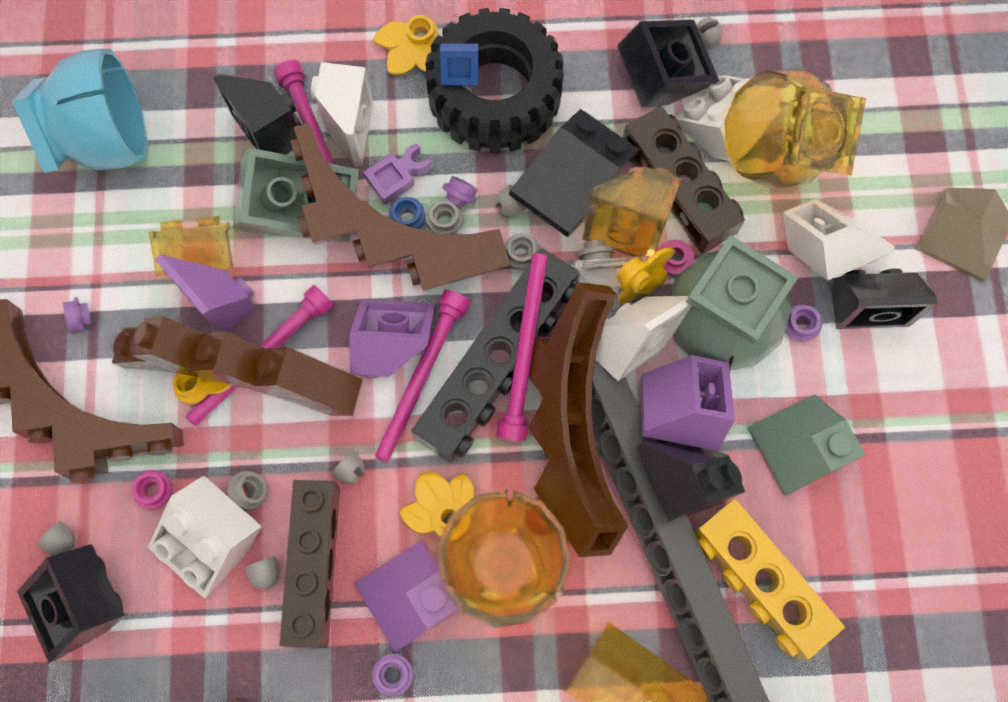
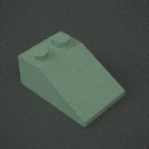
[232,148,359,242]

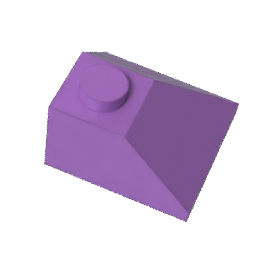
[155,255,257,332]
[350,299,435,378]
[354,540,464,653]

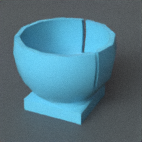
[12,49,148,173]

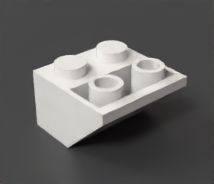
[675,75,785,163]
[783,199,895,280]
[148,476,262,599]

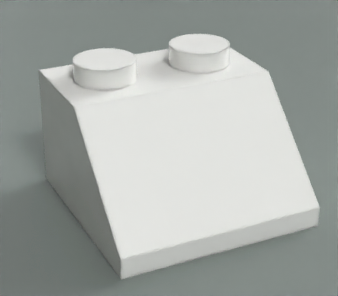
[311,62,373,167]
[596,296,692,381]

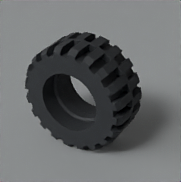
[425,8,564,153]

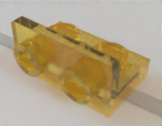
[149,216,233,276]

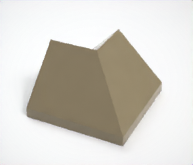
[916,188,1008,282]

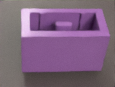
[640,355,735,451]

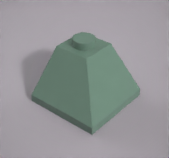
[747,394,866,496]

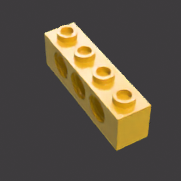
[694,499,845,660]

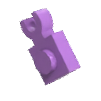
[363,144,431,205]

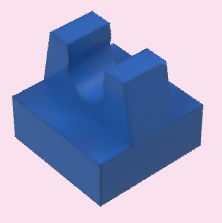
[440,44,479,85]

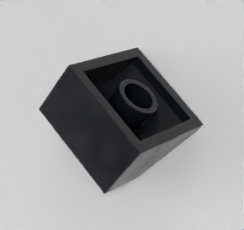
[617,19,719,107]
[213,74,302,155]
[831,268,938,329]
[636,440,746,521]
[17,544,125,663]

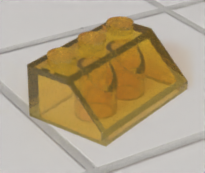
[582,166,681,261]
[563,622,708,702]

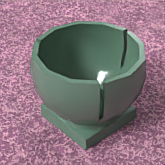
[670,235,798,371]

